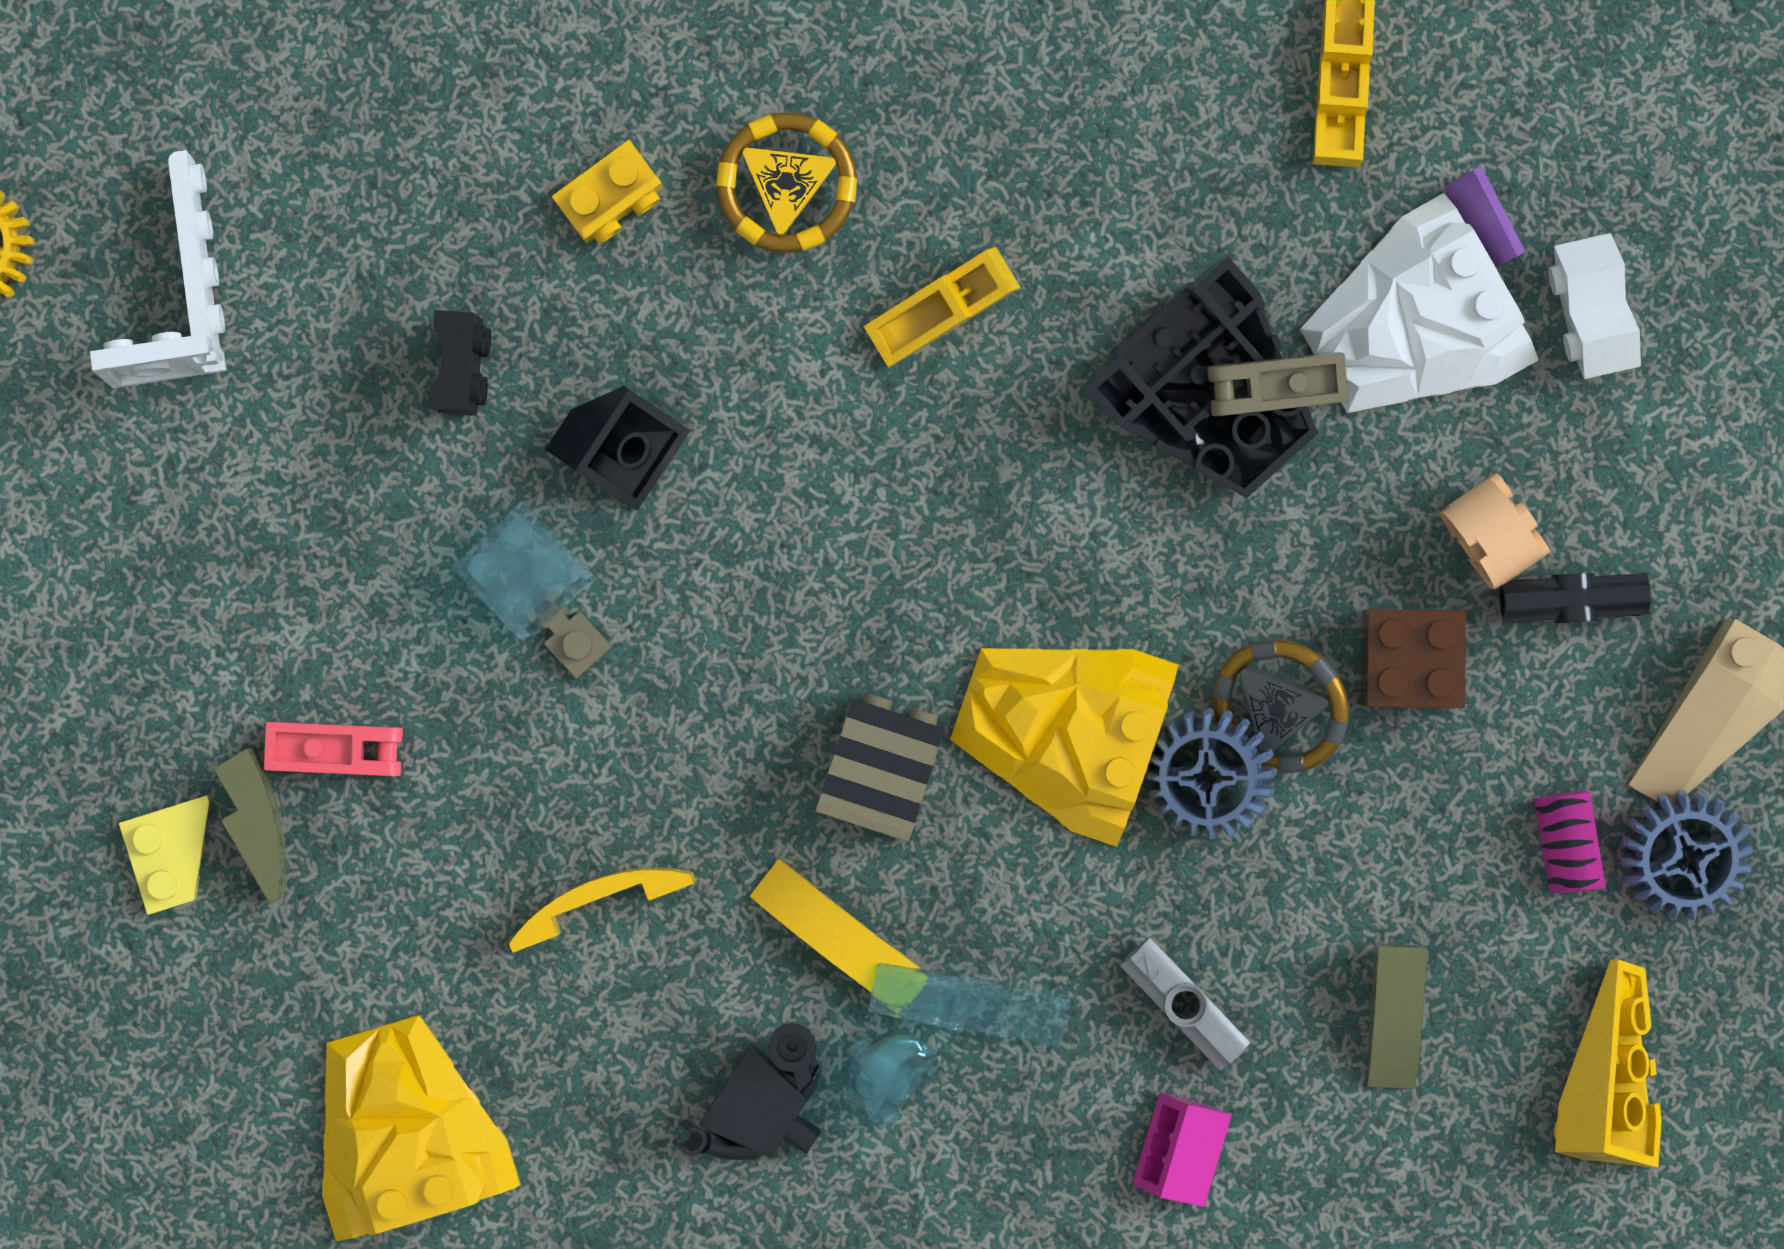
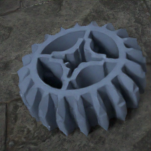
[1145,708,1277,839]
[1620,790,1753,920]

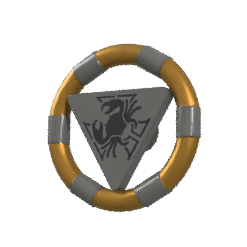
[1212,639,1349,774]

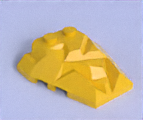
[950,648,1179,847]
[322,1015,521,1241]

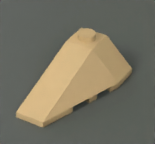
[1628,619,1784,804]

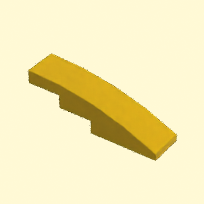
[1313,0,1375,168]

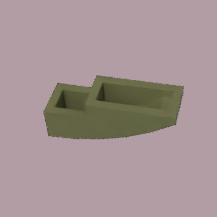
[213,748,286,904]
[1367,943,1427,1089]

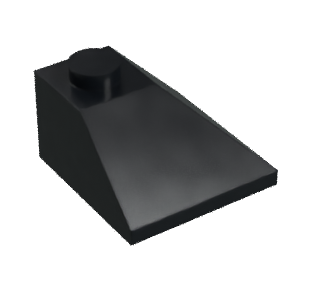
[545,386,690,511]

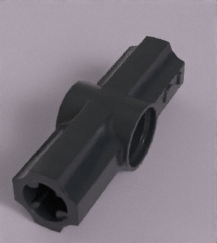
[1499,573,1651,623]

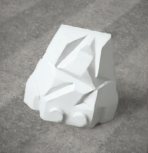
[1300,193,1538,413]

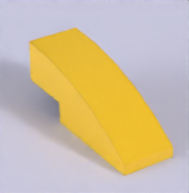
[863,247,1021,368]

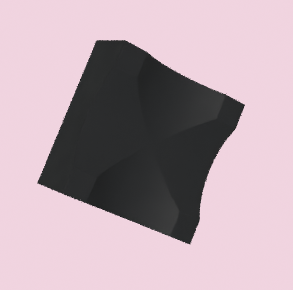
[428,310,491,416]

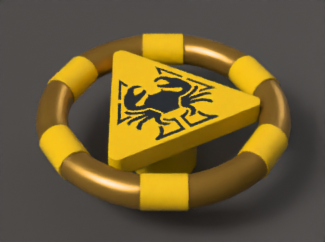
[716,112,858,253]

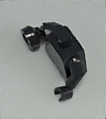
[672,1021,822,1160]

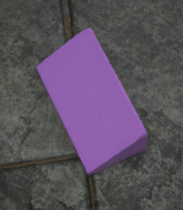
[1444,167,1525,268]

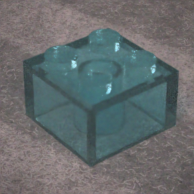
[452,501,597,643]

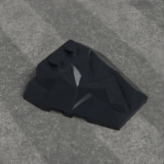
[1083,256,1318,498]

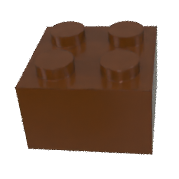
[1361,609,1466,708]

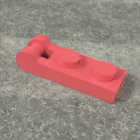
[264,722,403,776]

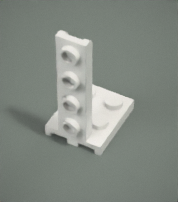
[90,150,227,388]

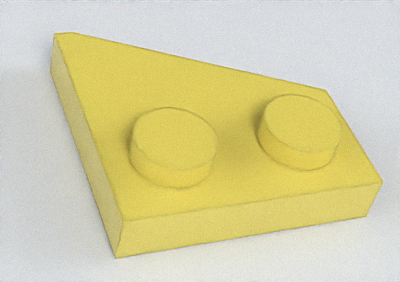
[119,795,212,915]

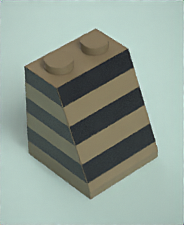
[815,692,945,842]

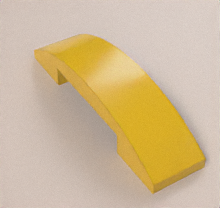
[750,858,931,1014]
[509,868,696,953]

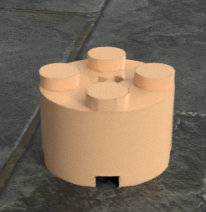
[1439,473,1550,590]

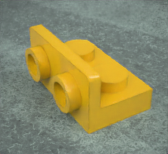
[552,140,664,244]

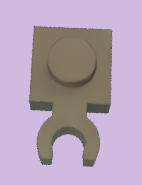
[528,592,613,679]

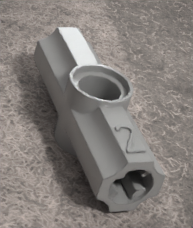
[1119,936,1250,1071]

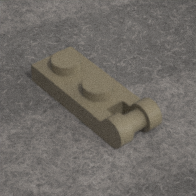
[1207,352,1349,416]

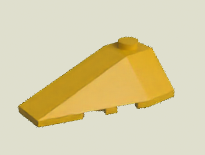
[1554,959,1662,1168]

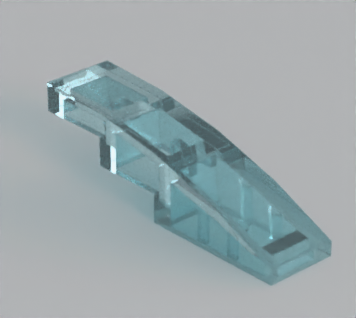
[868,963,1071,1047]

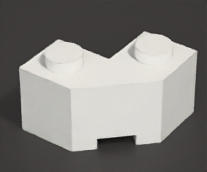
[1548,233,1641,379]

